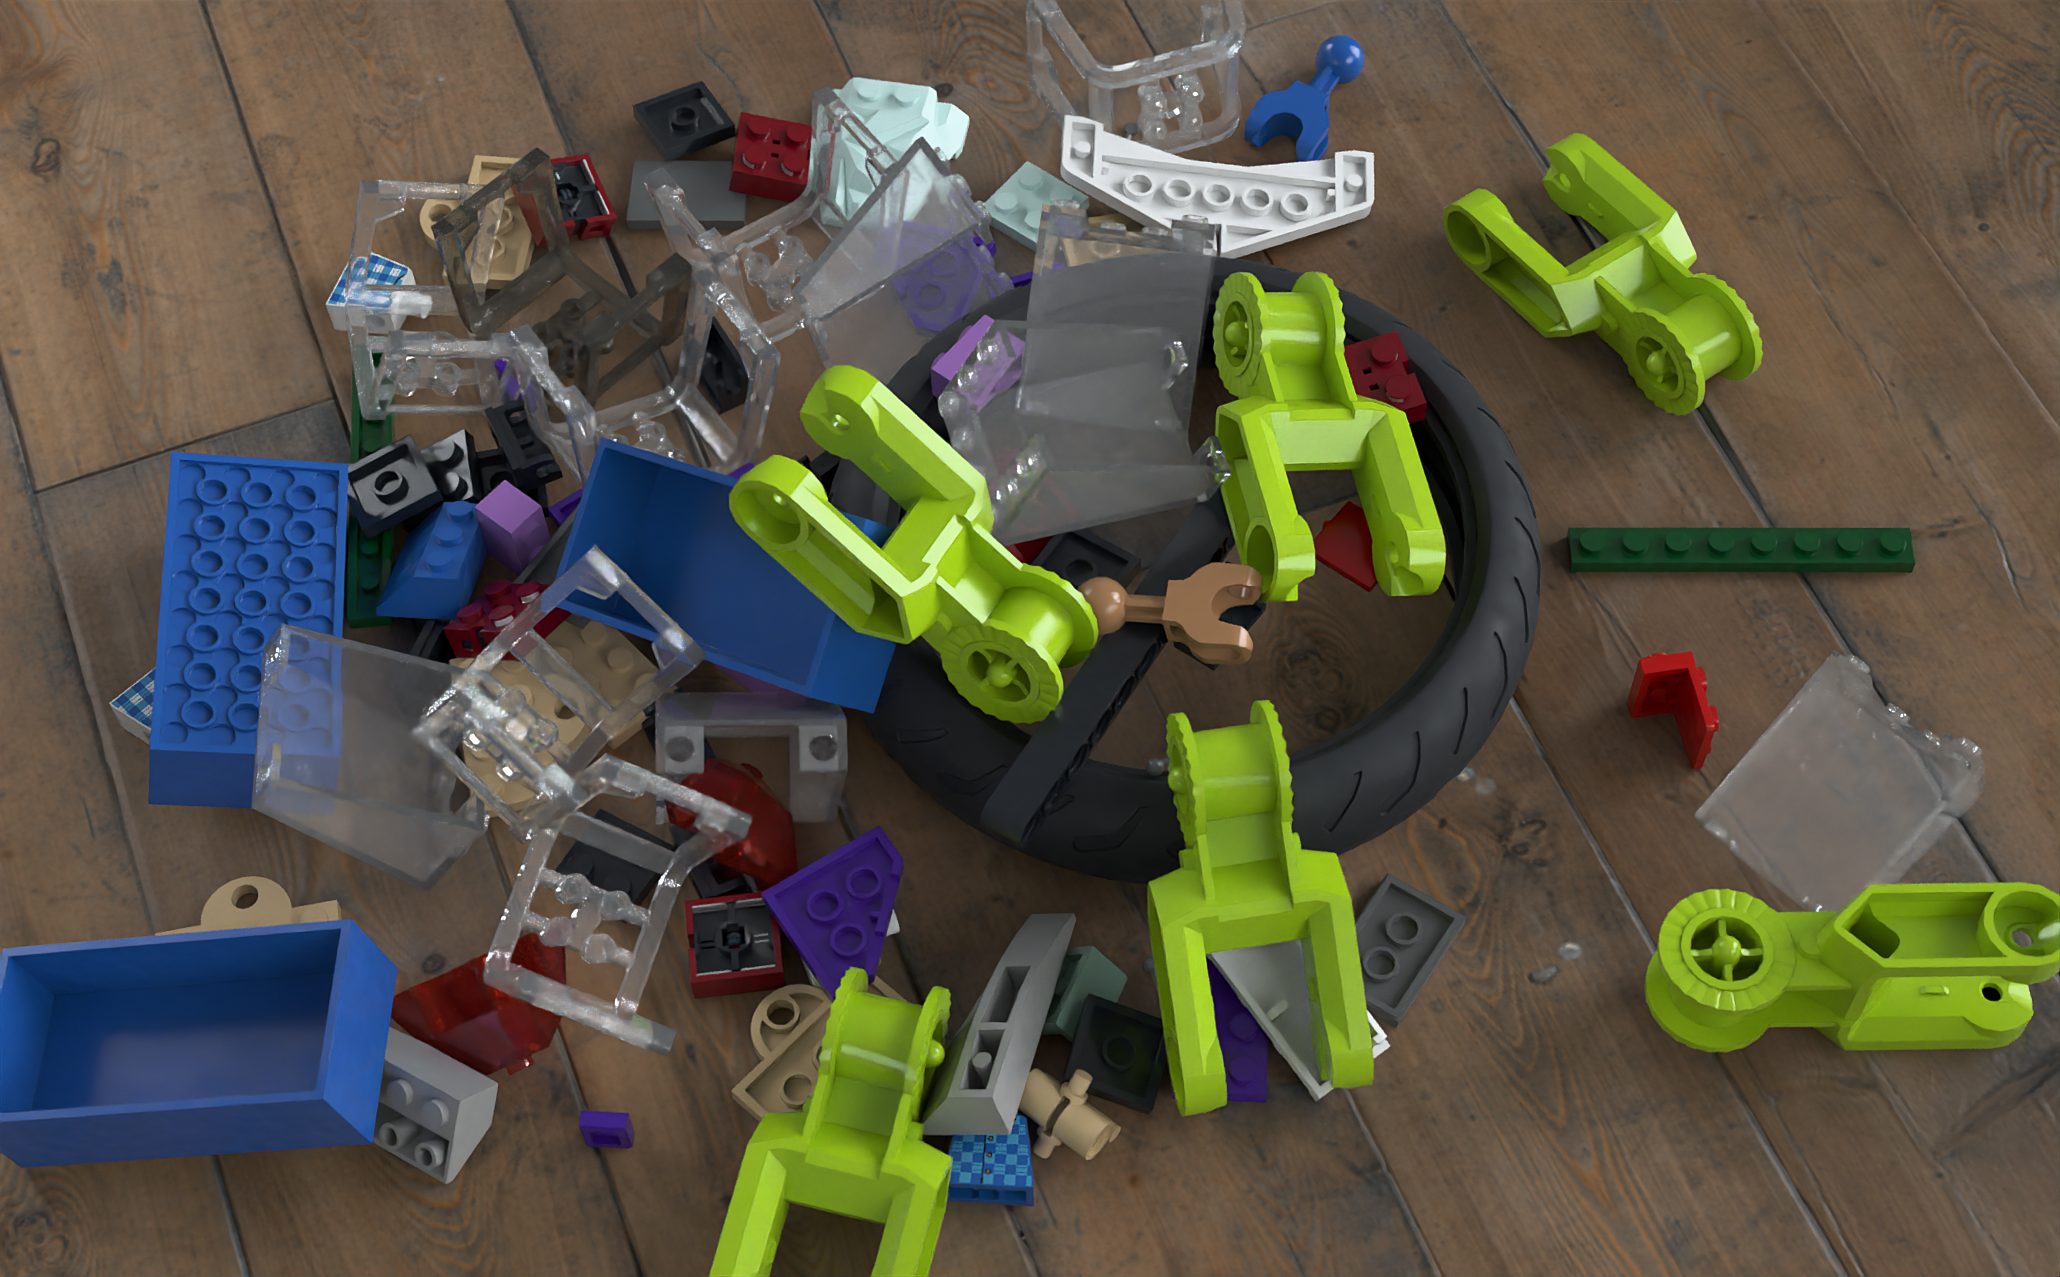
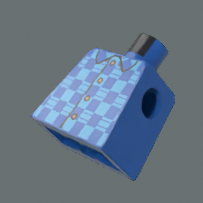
[947,1115,1035,1206]

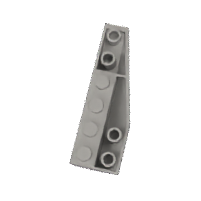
[921,913,1076,1135]

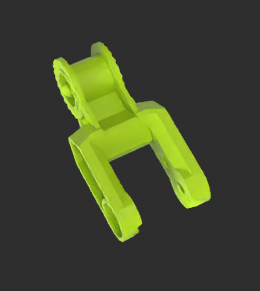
[1442,133,1763,416]
[1212,272,1446,603]
[729,365,1099,724]
[1148,699,1374,1117]
[1644,882,2060,1053]
[709,967,953,1277]

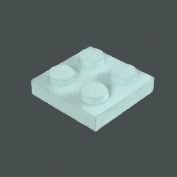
[979,161,1089,255]

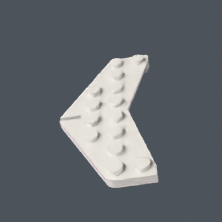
[1060,115,1374,259]

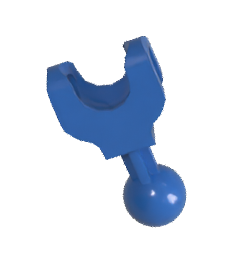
[1244,35,1365,162]

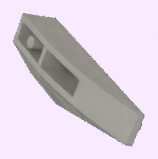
[373,1027,498,1184]

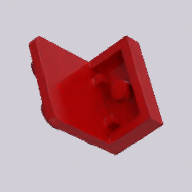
[1626,651,1719,769]

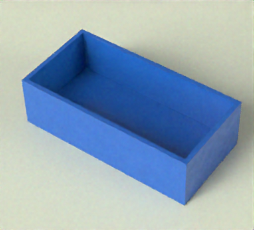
[547,437,897,714]
[148,452,348,812]
[0,919,398,1168]

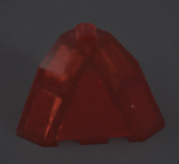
[664,758,799,892]
[391,920,567,1076]

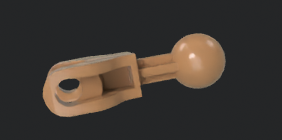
[1077,563,1263,665]

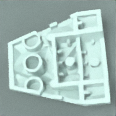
[812,77,970,232]

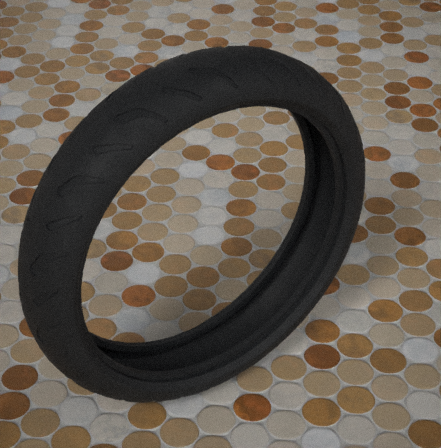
[828,254,1542,885]

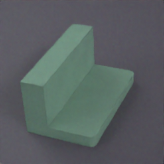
[1041,946,1127,1043]

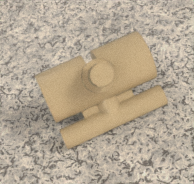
[1018,1068,1121,1160]

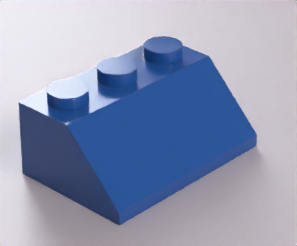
[376,501,489,620]

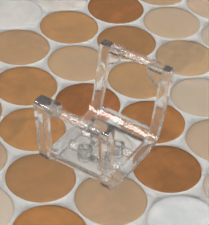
[1026,0,1246,154]
[644,87,907,345]
[345,180,536,420]
[507,269,782,490]
[406,545,707,844]
[483,753,752,1056]

